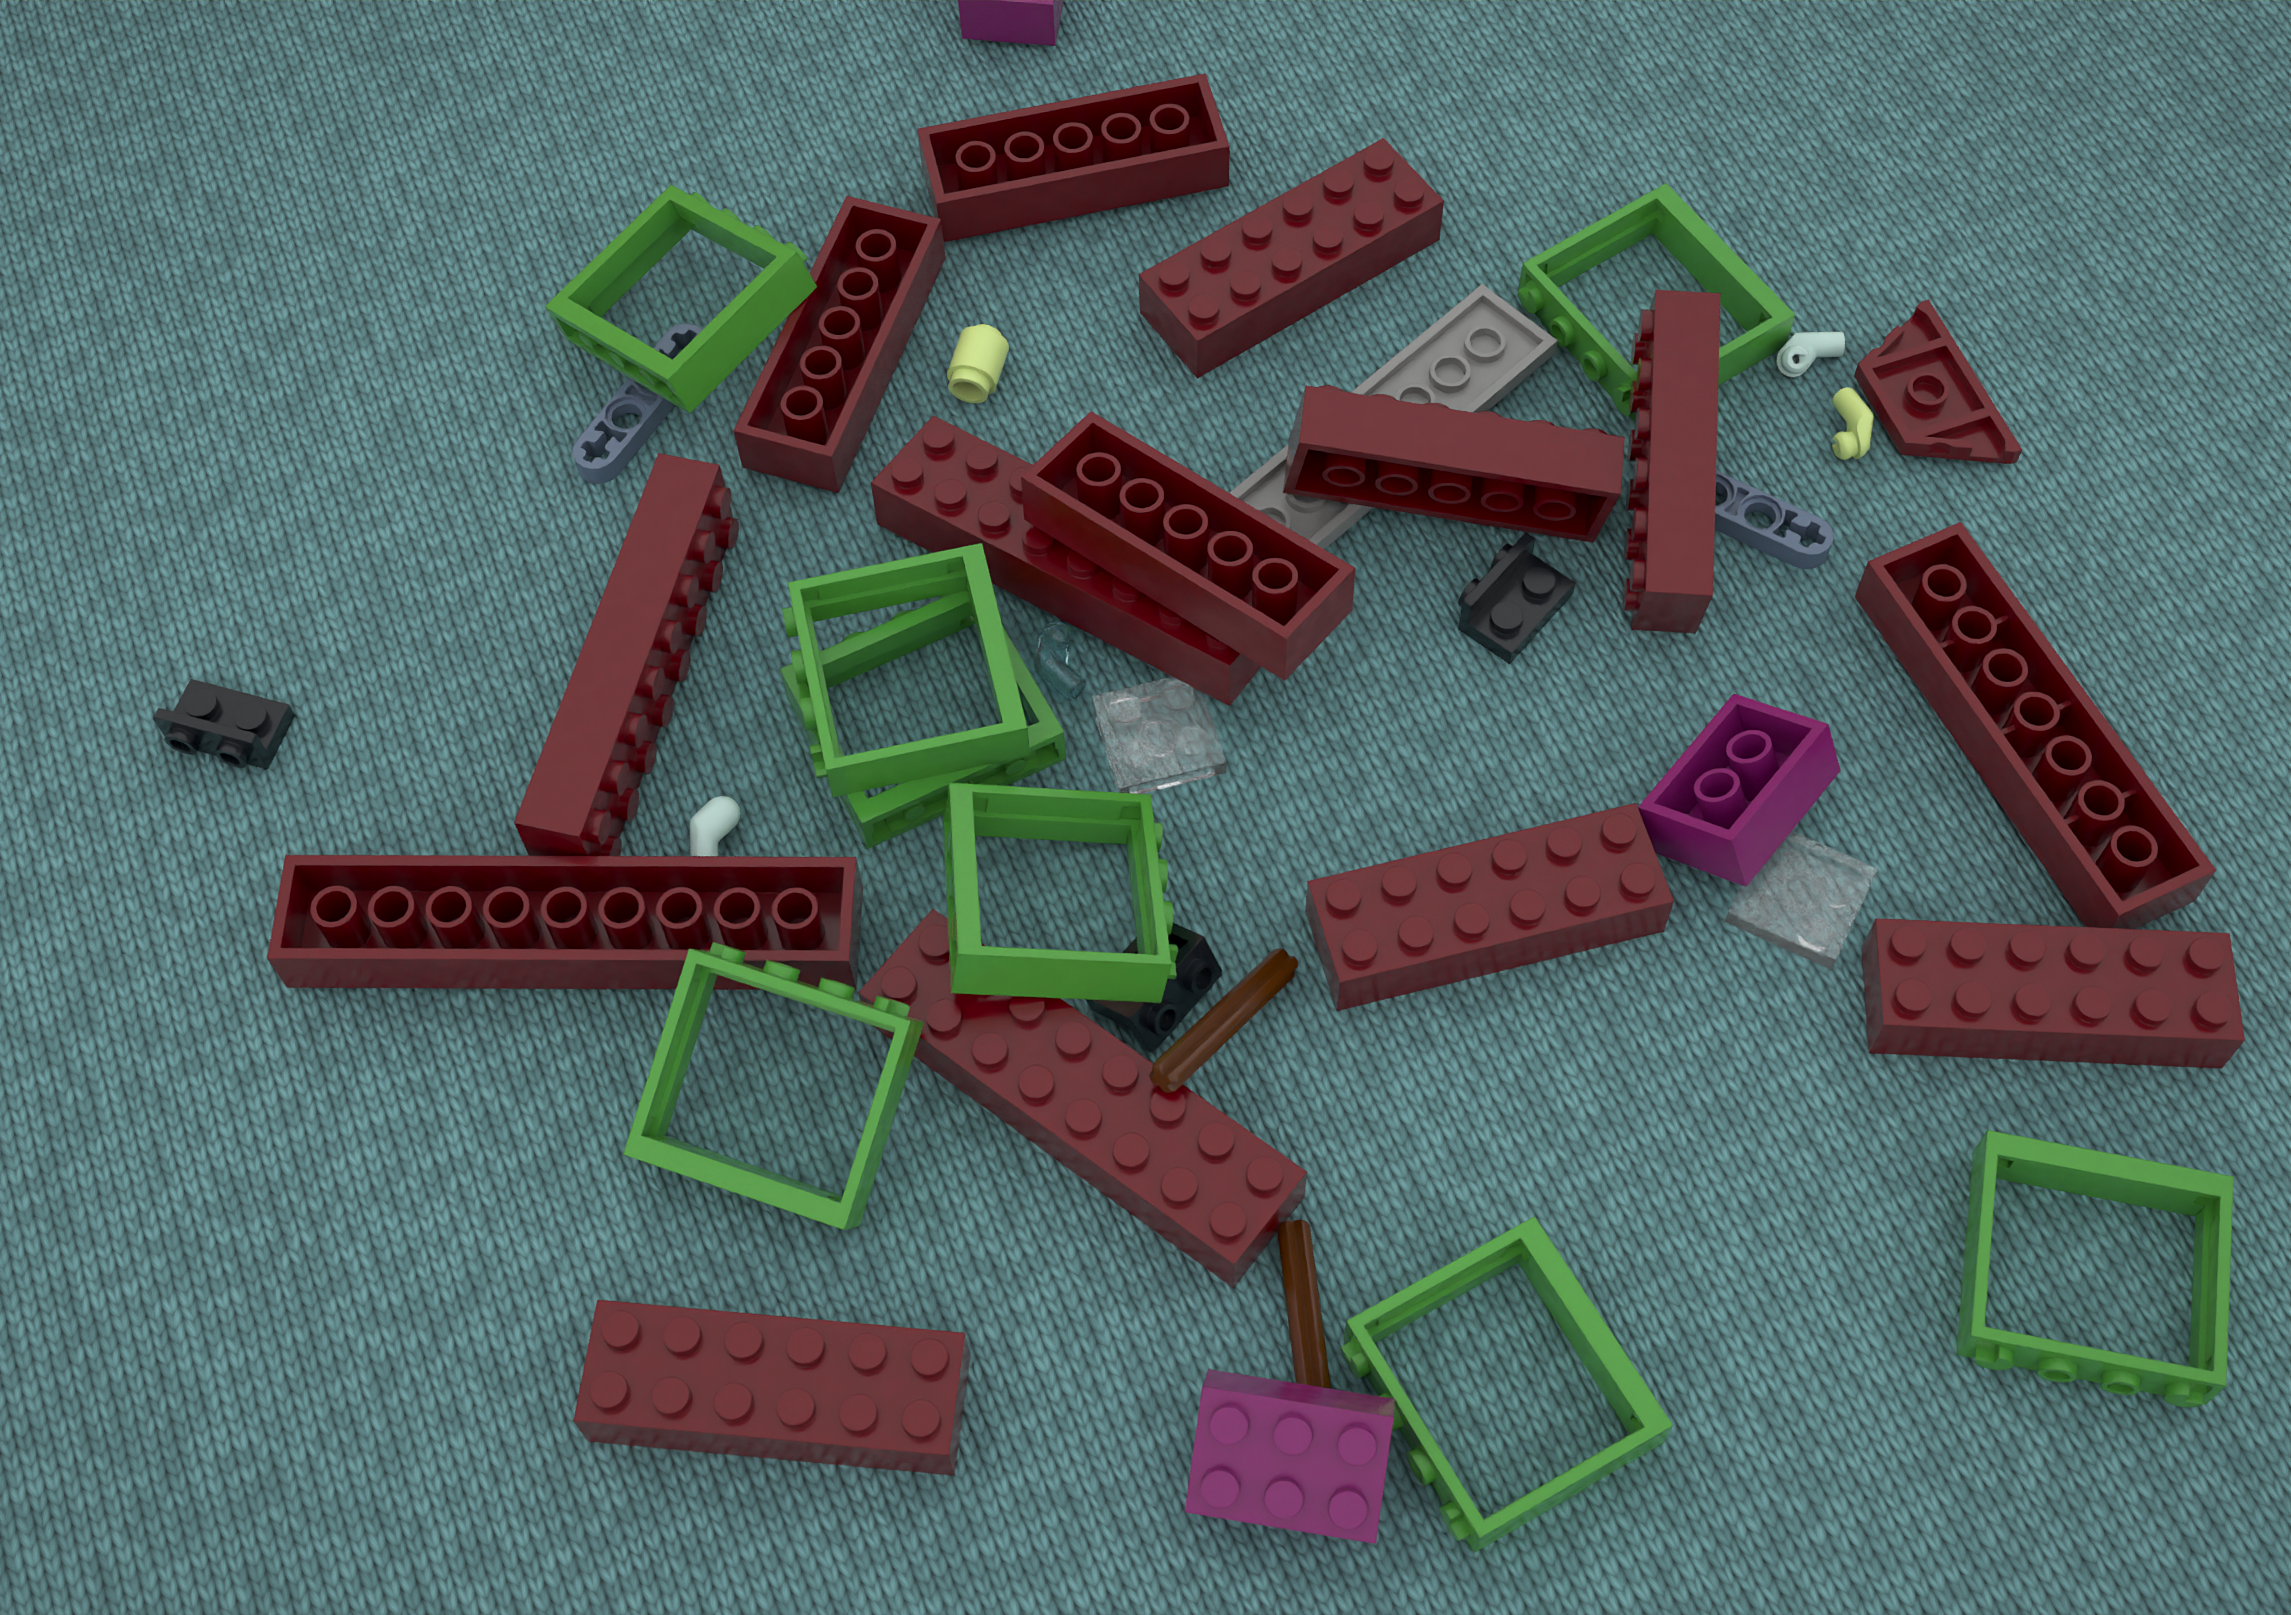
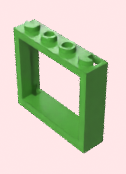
[1518,183,1795,422]
[545,185,817,413]
[782,543,1030,797]
[780,591,1066,849]
[943,782,1178,1003]
[623,942,924,1230]
[1956,1130,2234,1407]
[1341,1216,1673,1553]

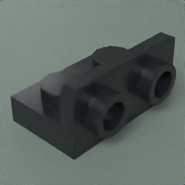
[1458,533,1576,664]
[153,679,295,770]
[1085,923,1222,1053]

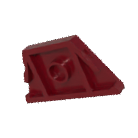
[1854,299,2022,464]

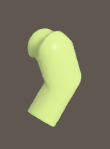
[1832,387,1874,460]

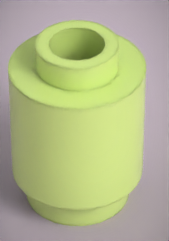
[947,324,1009,403]

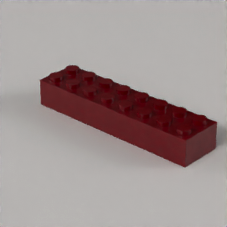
[871,416,1261,706]
[514,453,739,856]
[1854,522,2216,929]
[858,909,1307,1288]

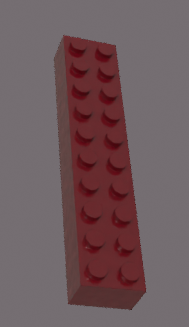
[267,855,863,990]

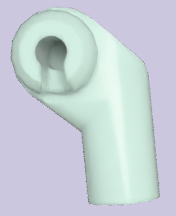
[1776,331,1845,377]
[690,796,741,856]

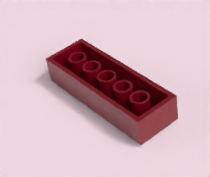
[917,73,1230,242]
[1139,138,1444,379]
[733,196,946,493]
[1623,290,1721,634]
[1283,385,1625,543]
[1021,411,1355,681]
[1305,803,1674,1011]
[1861,918,2245,1069]
[573,1300,970,1476]

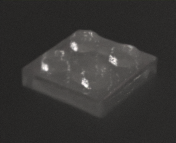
[1091,677,1226,794]
[1725,831,1878,970]

